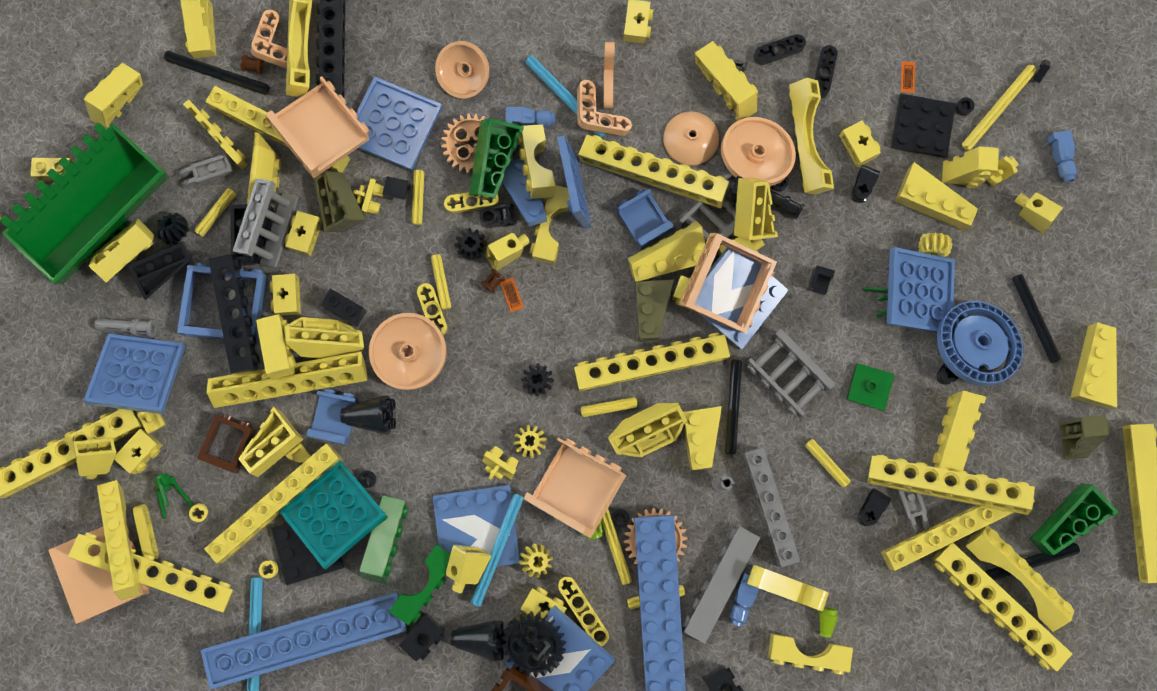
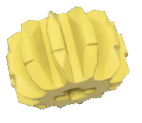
[918,232,952,257]
[514,425,547,458]
[519,543,553,578]

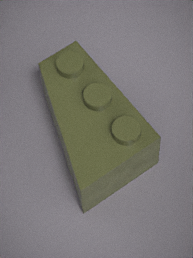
[314,171,365,232]
[635,279,674,342]
[1059,415,1110,460]

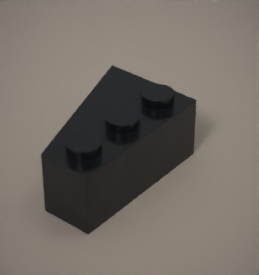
[230,204,274,266]

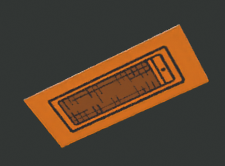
[901,61,915,93]
[500,277,524,312]

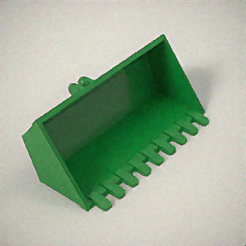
[0,123,169,285]

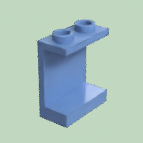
[306,388,358,445]

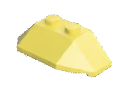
[247,132,282,204]
[284,317,364,358]
[608,403,687,457]

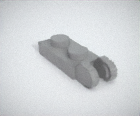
[178,154,234,188]
[897,476,930,533]

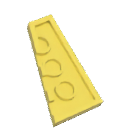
[183,100,248,169]

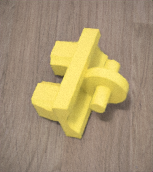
[987,156,1018,188]
[353,179,384,216]
[136,411,166,434]
[482,446,519,481]

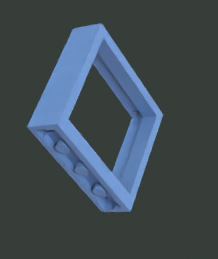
[177,263,268,344]

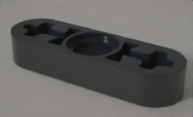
[754,34,806,65]
[814,45,838,99]

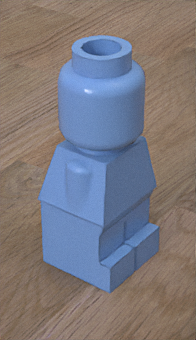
[506,107,555,127]
[1047,130,1077,183]
[729,573,759,627]

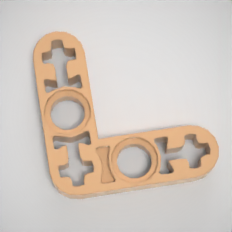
[250,10,287,69]
[603,42,615,109]
[577,80,632,136]

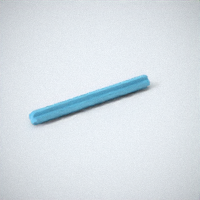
[525,55,607,138]
[471,494,524,607]
[247,577,263,691]

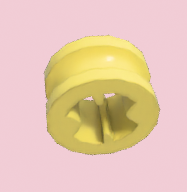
[189,503,208,522]
[259,560,278,578]

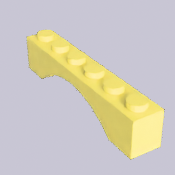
[286,0,312,97]
[789,77,834,195]
[97,480,141,601]
[966,525,1075,632]

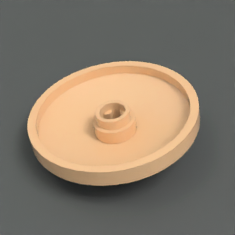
[721,117,796,186]
[369,313,447,390]

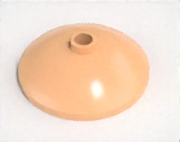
[435,41,489,98]
[663,111,719,166]

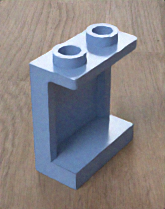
[617,189,674,250]

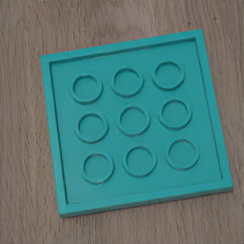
[279,460,387,570]

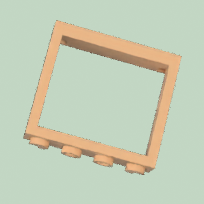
[679,233,777,333]

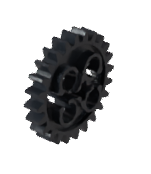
[501,611,566,678]

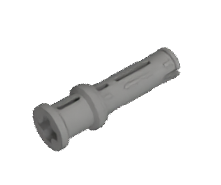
[95,318,157,337]
[712,475,734,493]

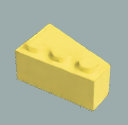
[180,0,216,59]
[84,62,143,129]
[942,146,999,188]
[734,177,778,240]
[89,218,154,282]
[256,314,296,380]
[239,406,303,477]
[683,406,722,471]

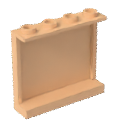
[265,76,369,178]
[523,438,626,538]
[48,526,150,624]

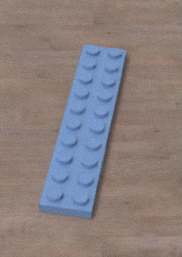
[634,515,686,691]
[201,592,407,690]

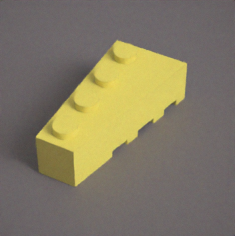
[895,162,978,231]
[933,390,986,471]

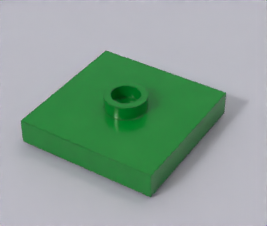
[846,363,895,411]

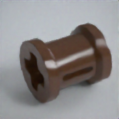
[240,55,264,74]
[481,269,506,294]

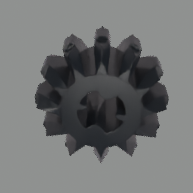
[154,212,190,245]
[455,228,487,261]
[521,363,554,397]

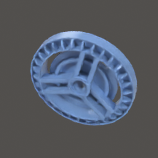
[937,301,1023,386]

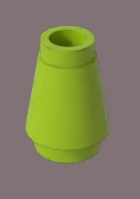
[819,607,839,638]

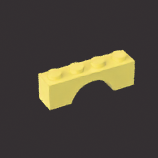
[517,125,555,199]
[530,185,570,265]
[768,633,853,675]

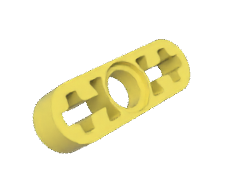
[444,192,499,214]
[417,283,448,336]
[133,504,159,560]

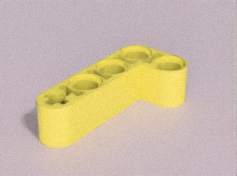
[747,565,829,612]
[558,576,609,647]

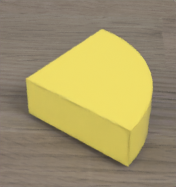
[285,443,311,463]

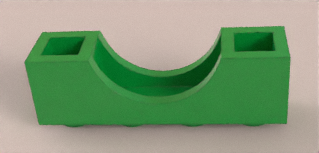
[389,544,451,625]

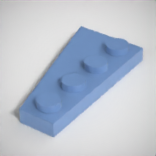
[502,159,547,227]

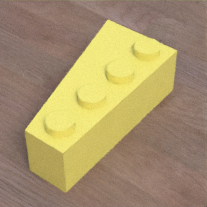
[695,41,758,121]
[628,221,705,282]
[1070,322,1117,409]

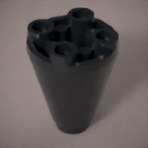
[340,396,396,434]
[450,620,506,661]

